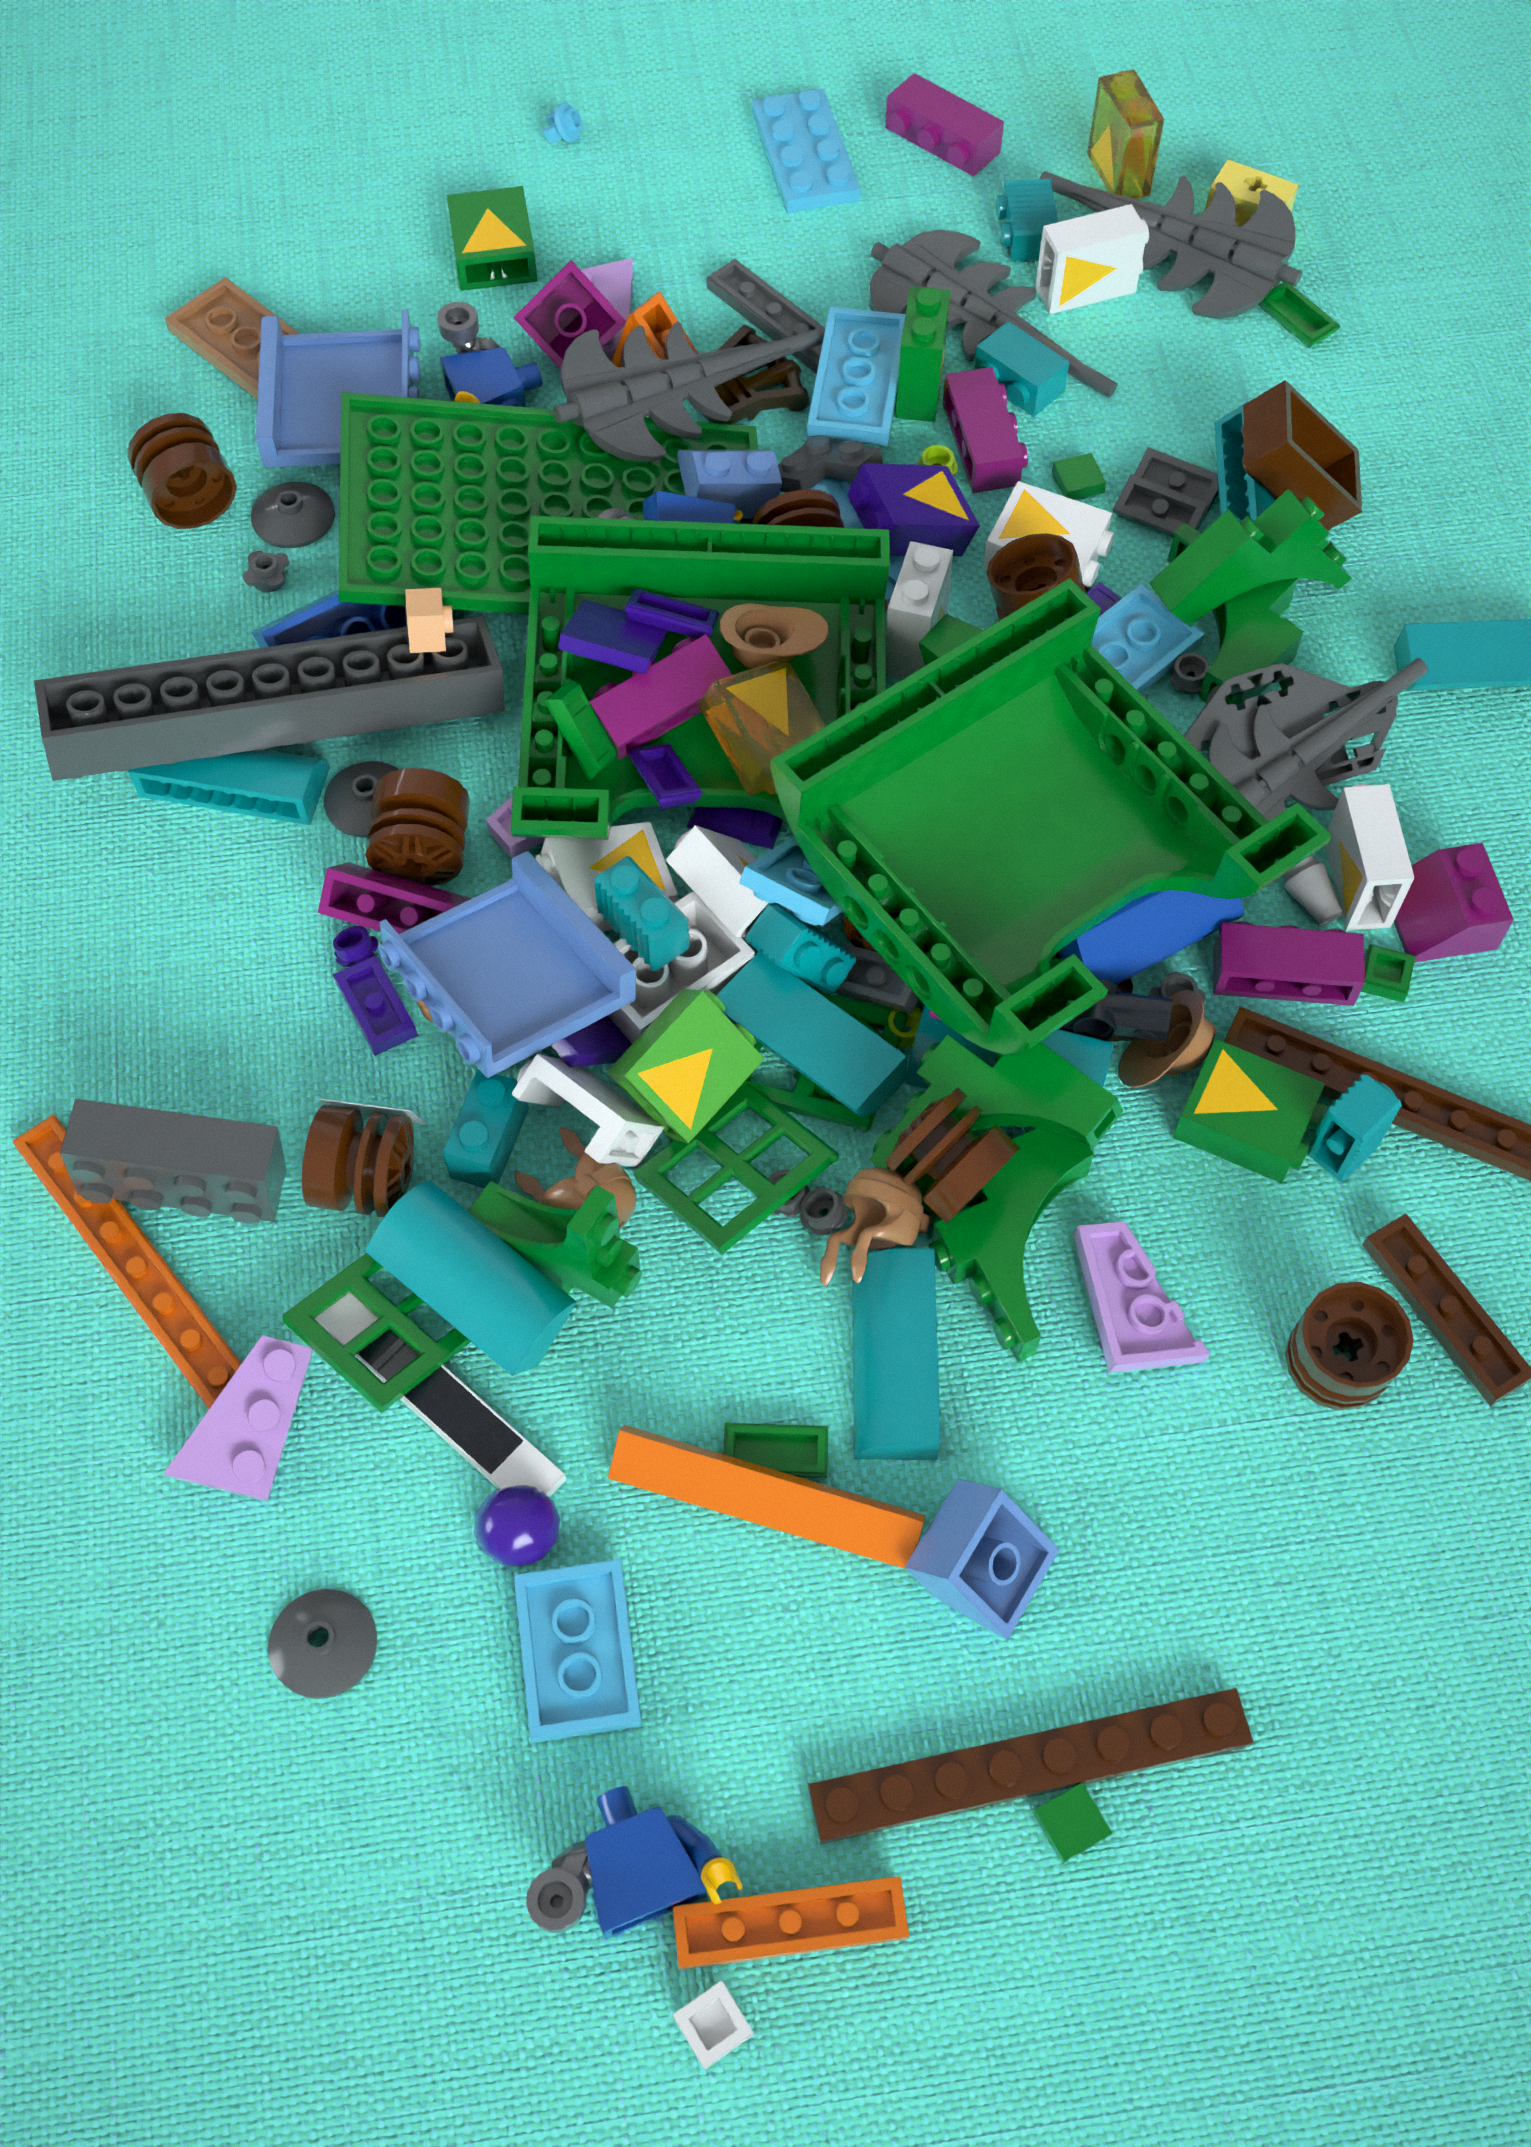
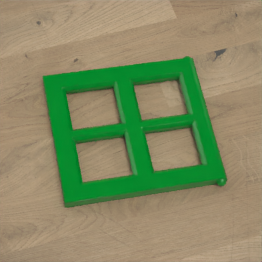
[737,991,908,1133]
[633,1083,839,1255]
[283,1253,471,1413]

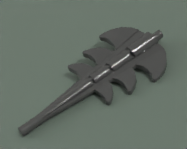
[1040,171,1302,319]
[870,230,1118,397]
[553,322,823,462]
[1207,658,1428,887]

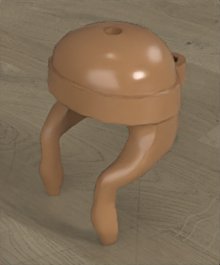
[514,1128,637,1230]
[820,1167,930,1287]

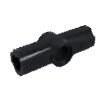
[1060,979,1173,1042]

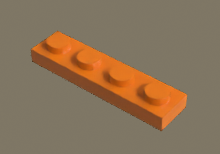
[673,1876,909,1970]

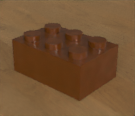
[1241,380,1362,530]

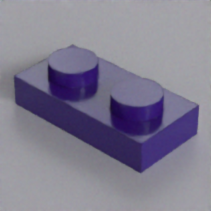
[333,955,418,1056]

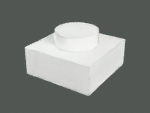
[673,1980,754,2070]

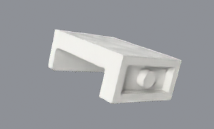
[512,1054,664,1167]

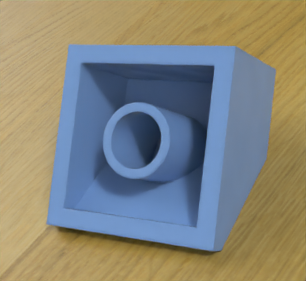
[677,449,782,519]
[904,1479,1060,1640]

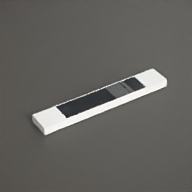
[315,1292,566,1497]

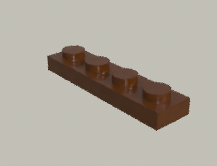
[1362,1214,1531,1407]

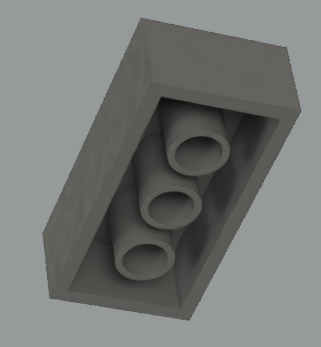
[60,1099,287,1224]

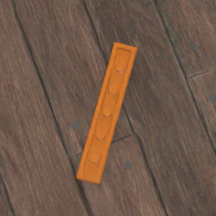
[608,1425,926,1569]

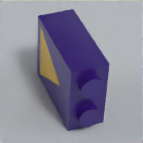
[847,463,980,557]

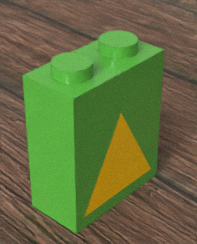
[606,989,765,1143]

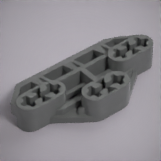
[1183,663,1398,786]

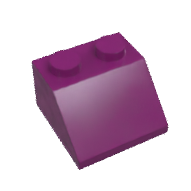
[513,260,626,370]
[1394,843,1514,963]

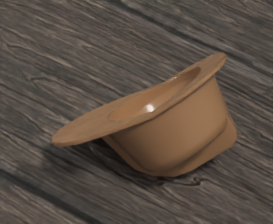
[720,603,829,672]
[1118,990,1217,1088]

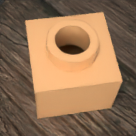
[405,588,454,653]

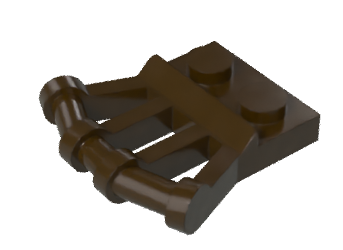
[704,325,810,425]

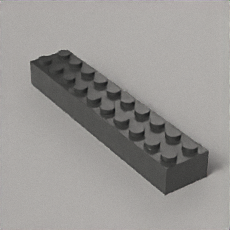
[34,616,505,781]

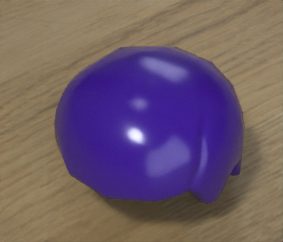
[474,1485,560,1566]

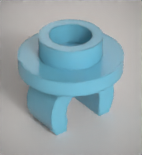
[542,102,582,143]

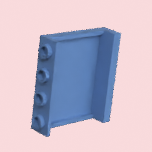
[256,310,421,468]
[378,851,636,1079]

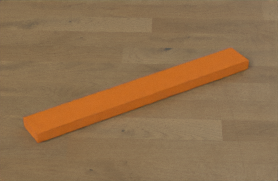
[12,1114,242,1409]

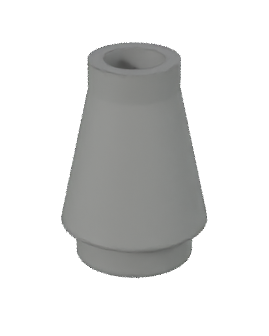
[1282,855,1344,927]

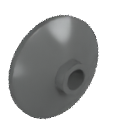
[251,482,335,548]
[324,761,399,838]
[268,1589,378,1699]

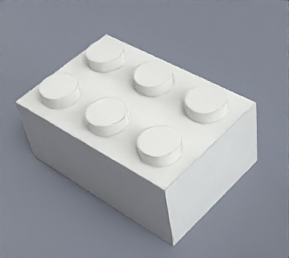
[608,891,755,1044]

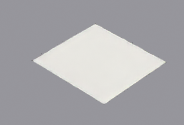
[318,1099,428,1125]

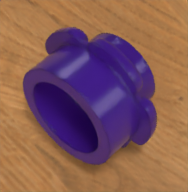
[333,926,378,967]

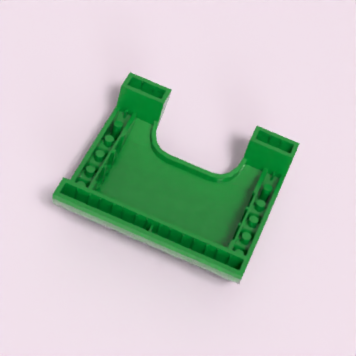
[511,516,890,846]
[770,578,1332,1054]

